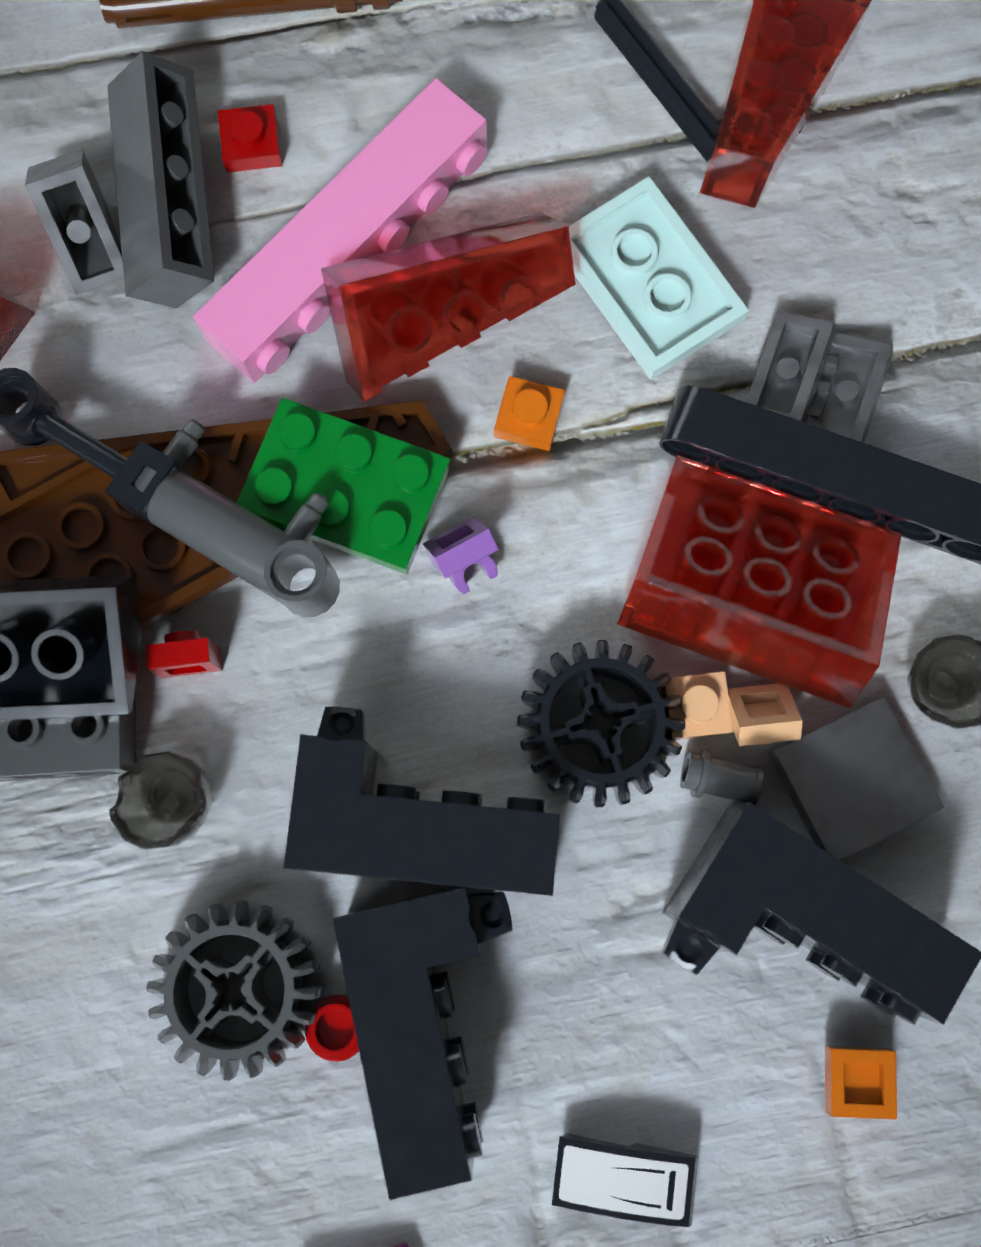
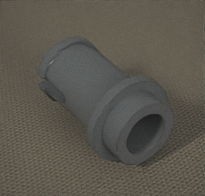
[680,749,764,805]

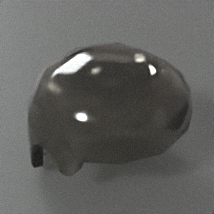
[907,634,981,729]
[109,751,211,850]

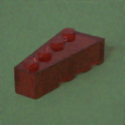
[699,0,872,208]
[321,212,576,402]

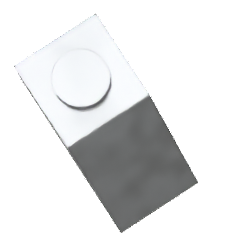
[25,149,124,295]

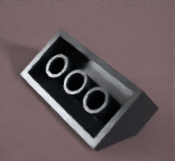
[0,574,142,720]

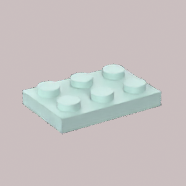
[553,176,749,380]

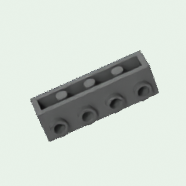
[107,51,214,308]
[0,700,137,782]

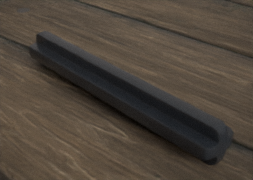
[594,0,744,176]

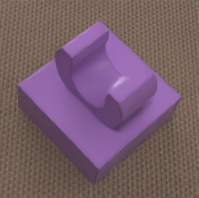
[423,516,499,594]

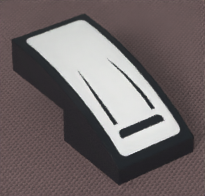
[552,1133,699,1227]

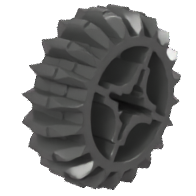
[146,901,323,1081]

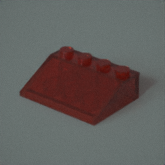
[617,455,902,708]

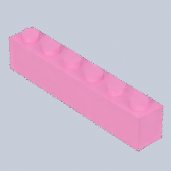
[193,78,488,384]

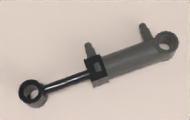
[0,368,340,617]

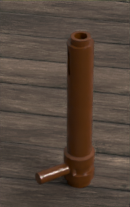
[99,0,403,29]

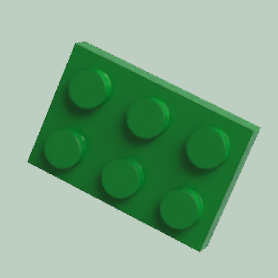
[237,398,451,575]

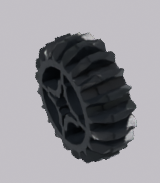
[517,640,685,808]

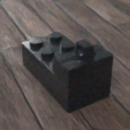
[283,706,560,896]
[661,802,981,1025]
[332,887,513,1201]

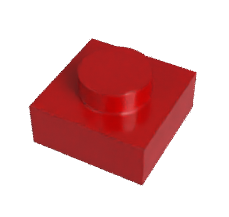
[217,104,282,173]
[145,631,222,679]

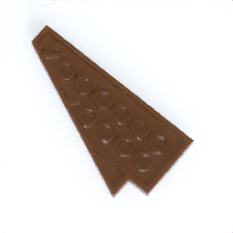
[0,400,453,632]

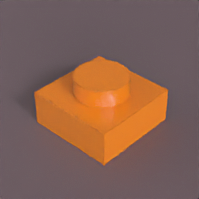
[494,376,565,452]
[825,1045,897,1120]

